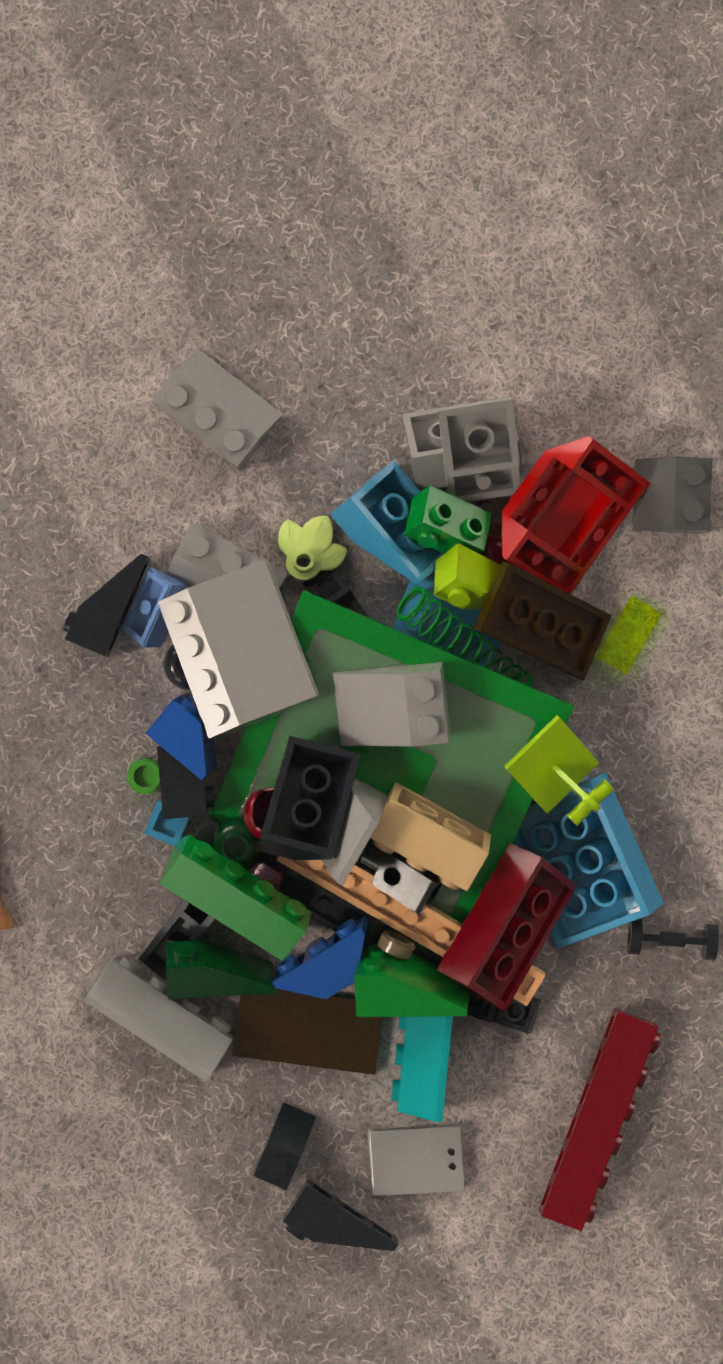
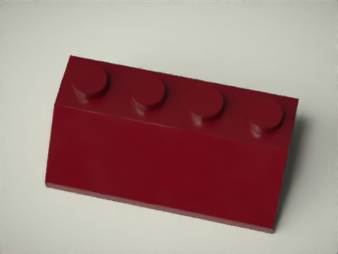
[437,843,577,1012]

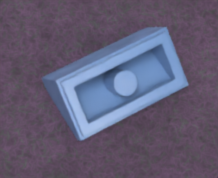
[121,567,188,648]

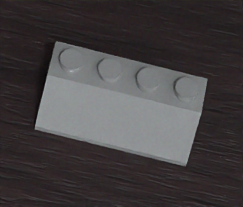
[83,956,234,1082]

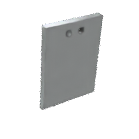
[367,1125,465,1197]

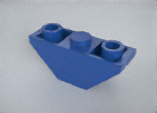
[272,916,369,999]

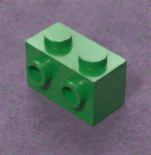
[404,485,492,554]

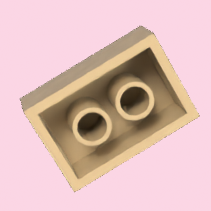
[370,782,491,891]

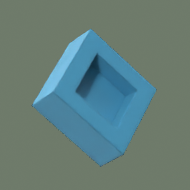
[144,800,190,846]

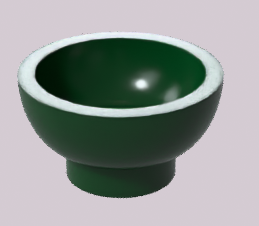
[211,817,262,868]

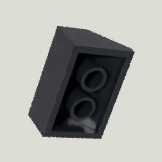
[260,735,361,861]

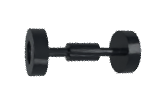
[627,919,719,961]

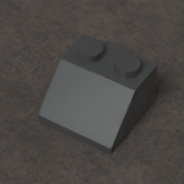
[632,457,713,534]

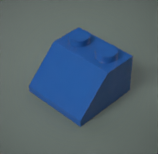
[145,693,217,780]

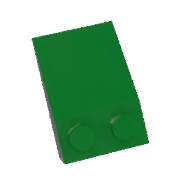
[354,944,471,1017]

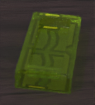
[595,595,663,675]

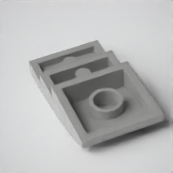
[438,397,521,525]

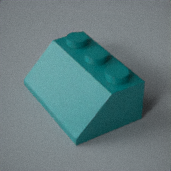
[391,1016,453,1122]

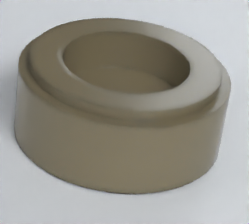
[377,930,415,959]

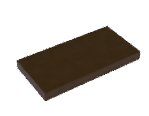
[473,561,612,681]
[232,989,383,1075]

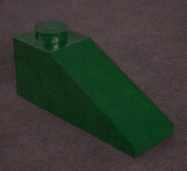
[165,940,277,999]

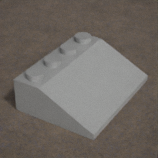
[158,559,320,738]

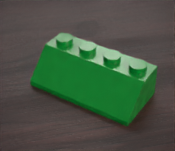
[159,835,312,961]

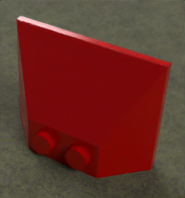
[502,436,650,594]

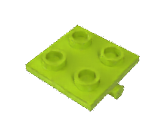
[504,715,615,826]

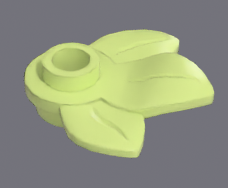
[278,516,347,581]

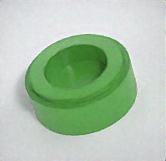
[127,758,160,794]

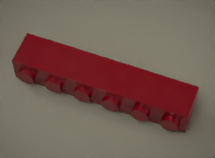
[539,1008,661,1231]

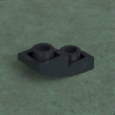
[467,992,542,1034]

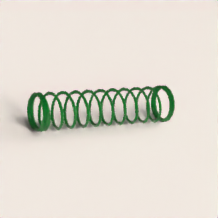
[397,587,533,687]

